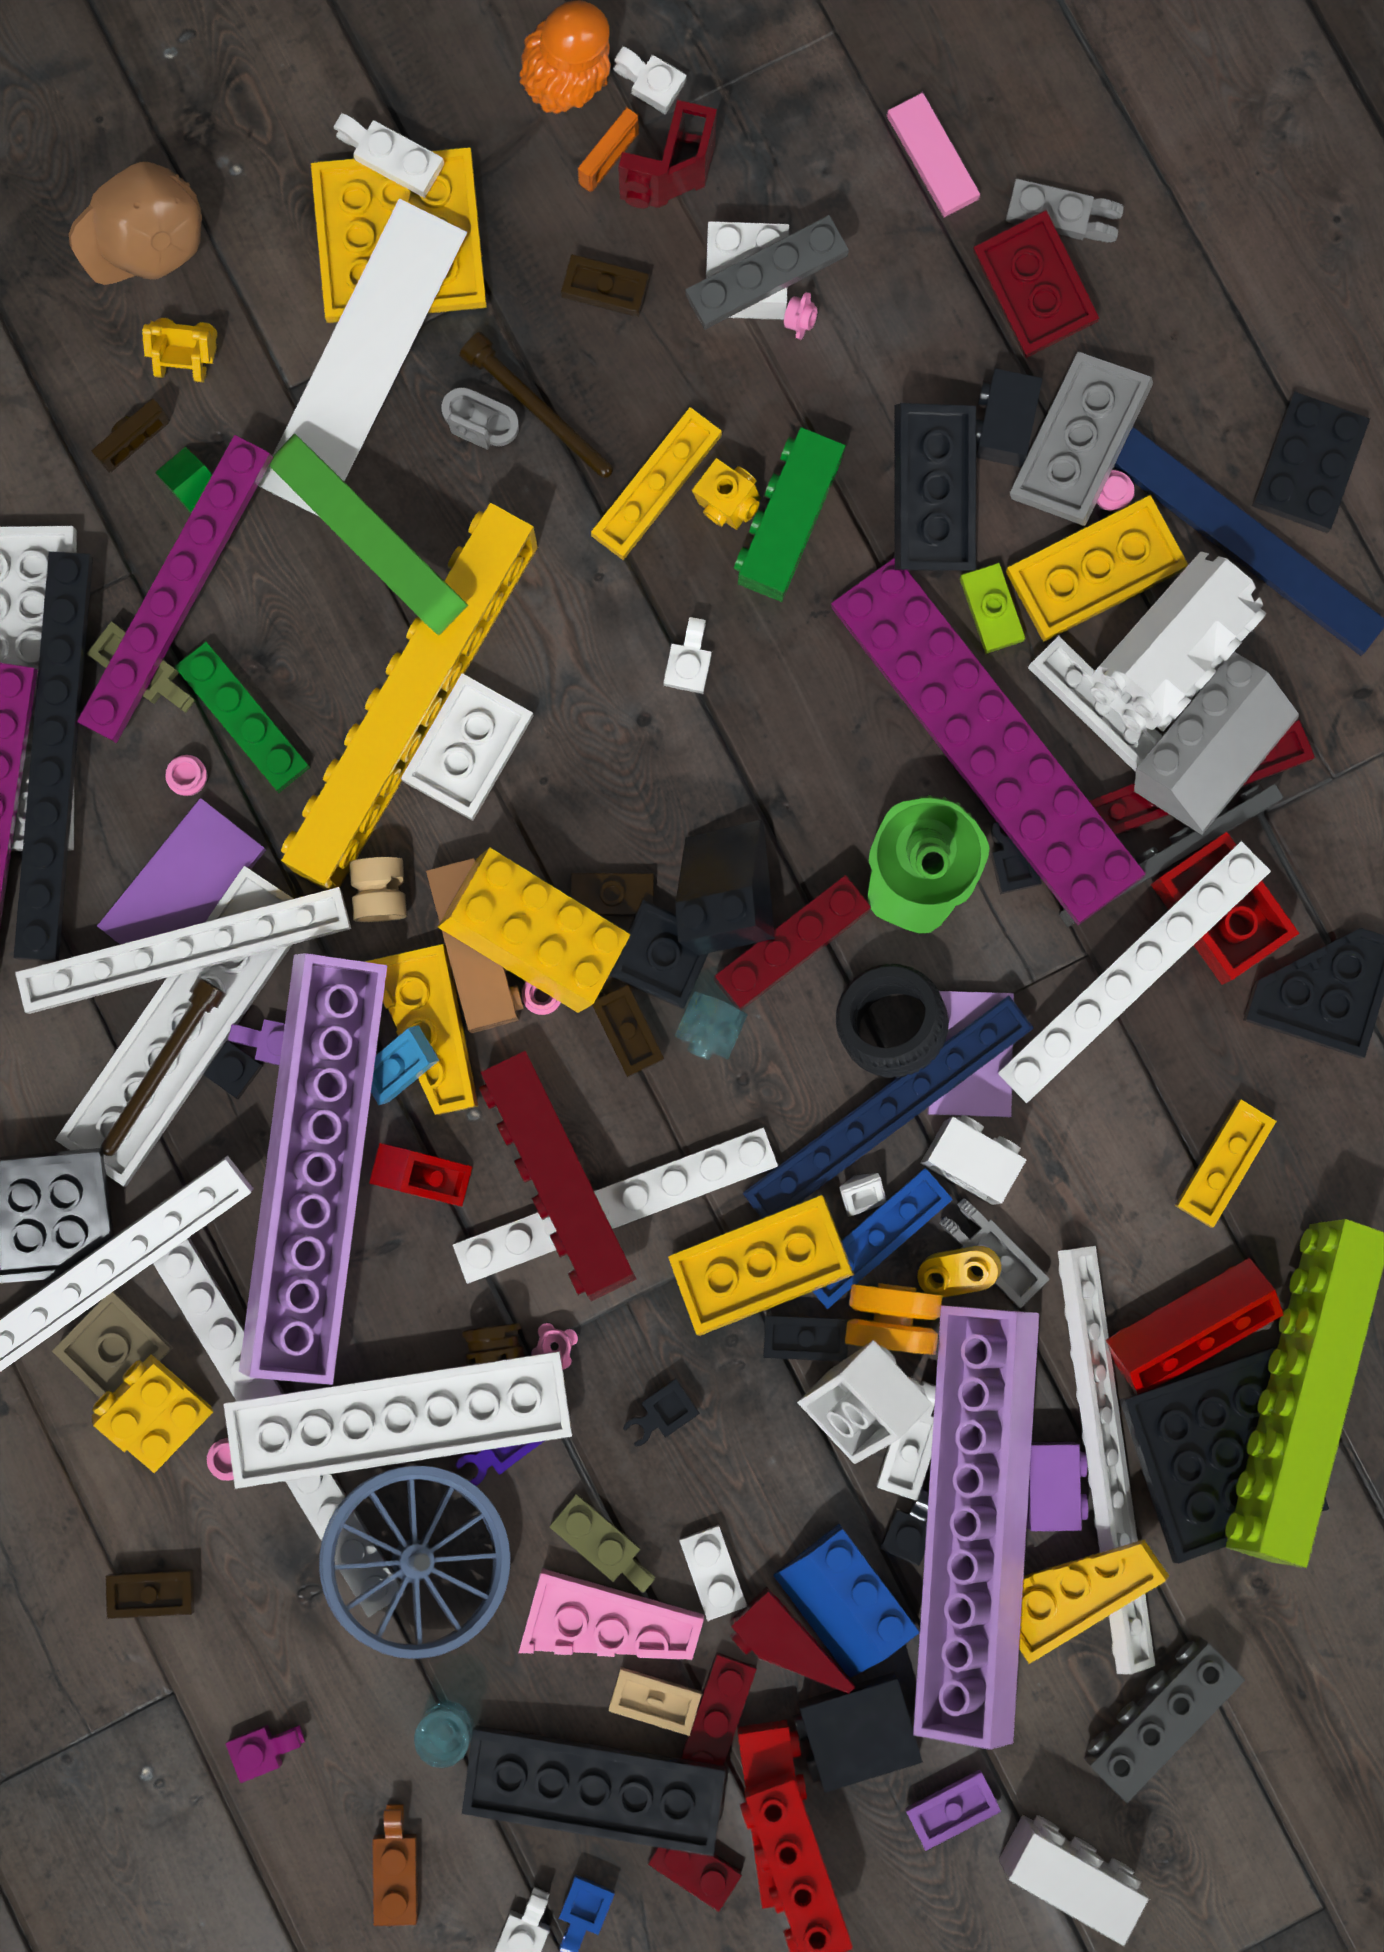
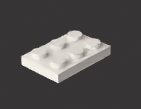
[401,673,534,821]

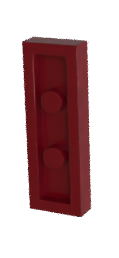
[680,1652,757,1766]

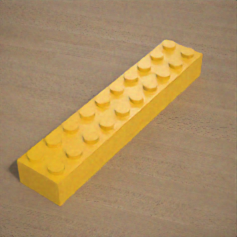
[281,503,538,890]

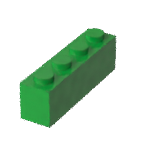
[734,427,846,602]

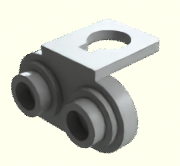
[441,388,519,450]

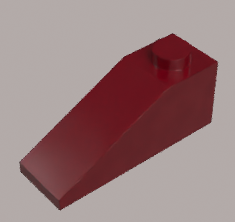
[730,1587,855,1694]

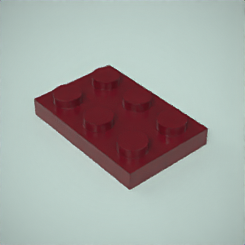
[973,210,1099,358]

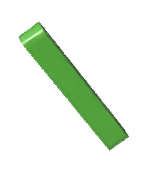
[269,433,468,636]

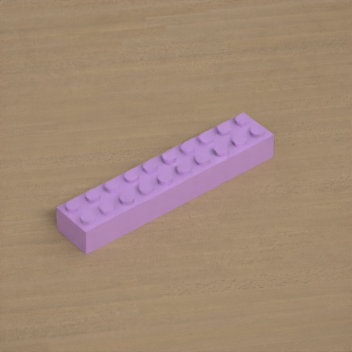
[239,953,387,1385]
[913,1306,1039,1749]

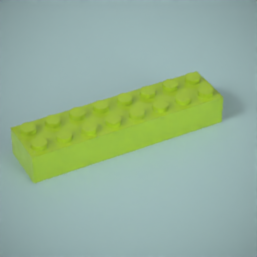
[1226,1219,1384,1568]

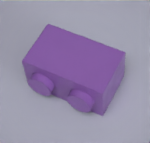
[1026,1442,1088,1531]

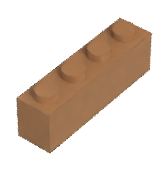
[426,858,524,1033]

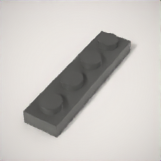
[685,215,849,330]

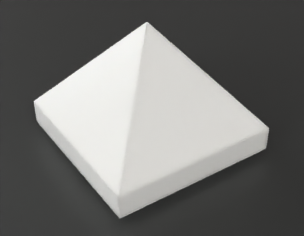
[839,1173,886,1217]

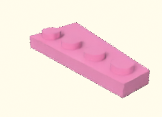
[519,1568,704,1660]

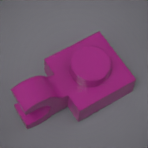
[225,1724,306,1784]

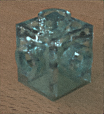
[675,991,748,1061]

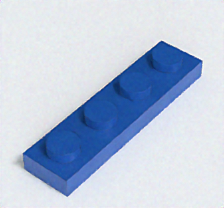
[812,1168,953,1309]

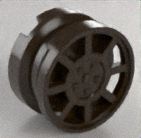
[462,1323,525,1365]

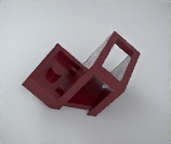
[618,100,717,209]

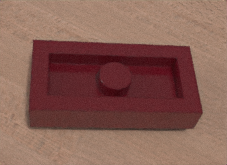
[648,1847,742,1912]

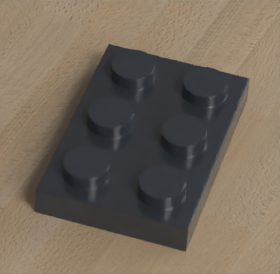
[1252,391,1370,534]

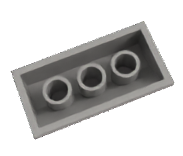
[1134,652,1299,835]

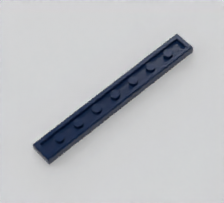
[1114,427,1384,656]
[743,995,1034,1219]

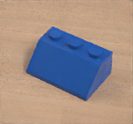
[773,1523,920,1678]

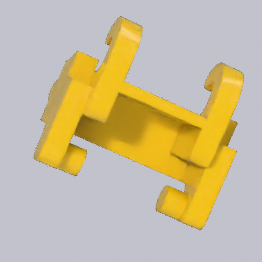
[142,318,217,382]

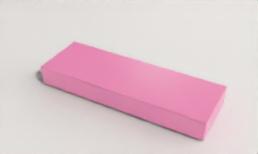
[887,93,980,217]

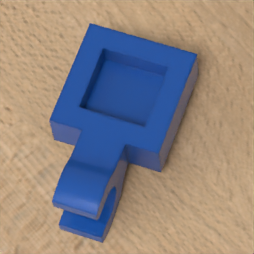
[559,1874,615,1952]

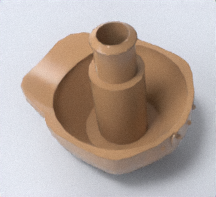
[68,161,202,285]

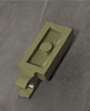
[87,621,196,713]
[549,1493,655,1593]

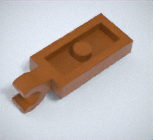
[373,1804,418,1926]

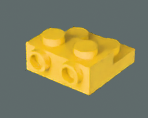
[92,1354,213,1473]

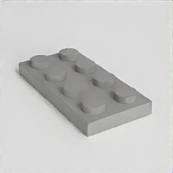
[1010,352,1153,526]

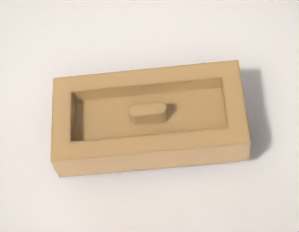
[608,1667,702,1736]

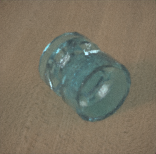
[414,1701,474,1768]

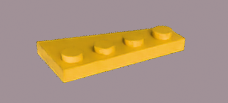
[365,944,478,1115]

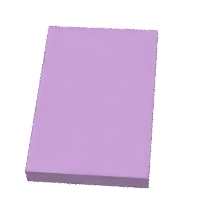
[927,991,1014,1117]

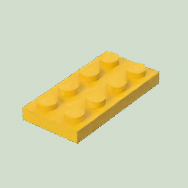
[1006,495,1188,642]
[668,1195,854,1336]

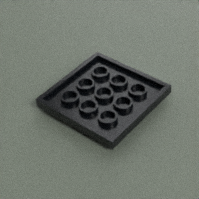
[1119,1348,1329,1564]

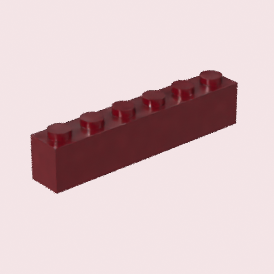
[479,1051,636,1302]

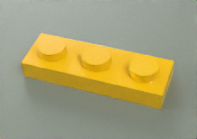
[1175,1100,1277,1228]

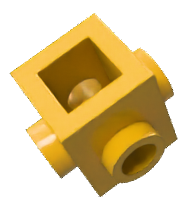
[692,458,761,530]

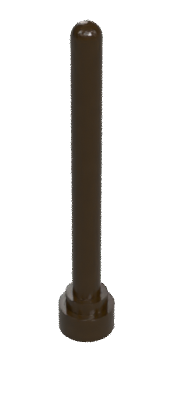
[459,332,613,478]
[100,977,227,1156]

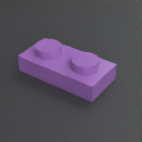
[905,1769,1001,1851]

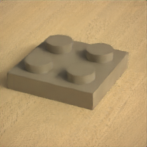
[52,1290,173,1398]

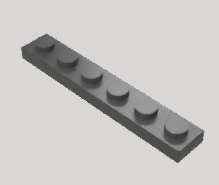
[1059,784,1284,928]

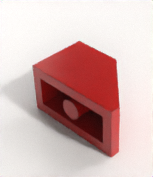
[369,1143,472,1207]

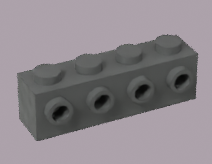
[1084,1637,1245,1803]

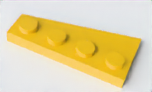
[1019,1540,1169,1664]

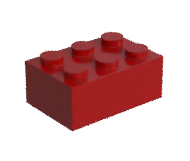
[1151,832,1300,985]

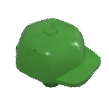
[868,795,990,934]

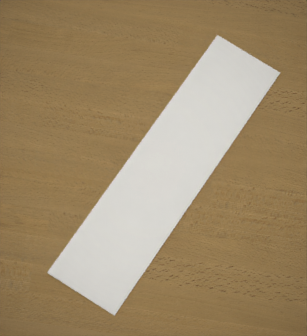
[258,199,467,516]

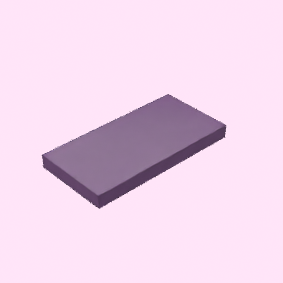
[97,798,266,945]

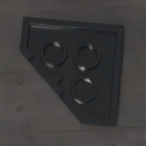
[1243,928,1384,1059]

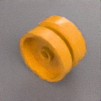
[845,1283,942,1355]

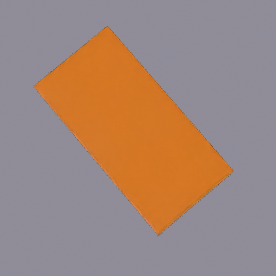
[578,107,639,192]

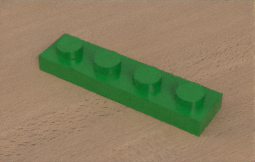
[175,642,310,793]

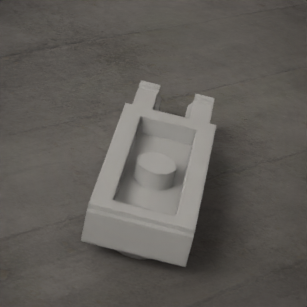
[1006,178,1124,243]
[939,1198,1049,1308]

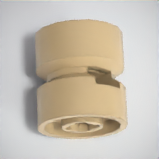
[350,857,407,922]

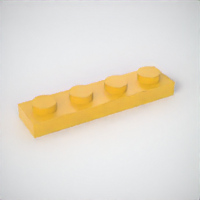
[591,407,722,560]

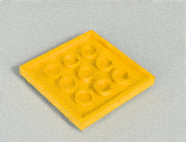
[311,148,487,323]

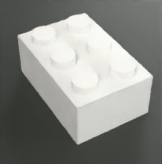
[797,1340,933,1464]
[999,1815,1149,1946]

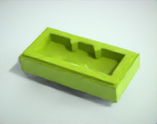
[960,563,1026,654]

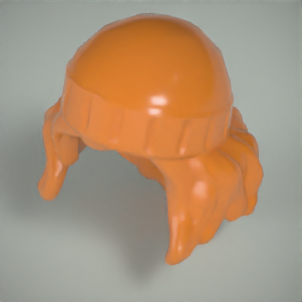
[520,0,611,114]

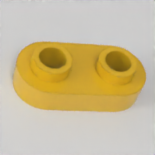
[917,1246,1001,1298]

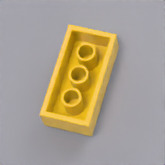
[438,847,630,1013]

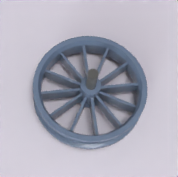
[319,1466,510,1659]

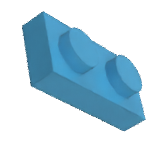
[371,1025,439,1105]

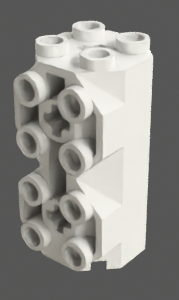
[1090,551,1267,733]

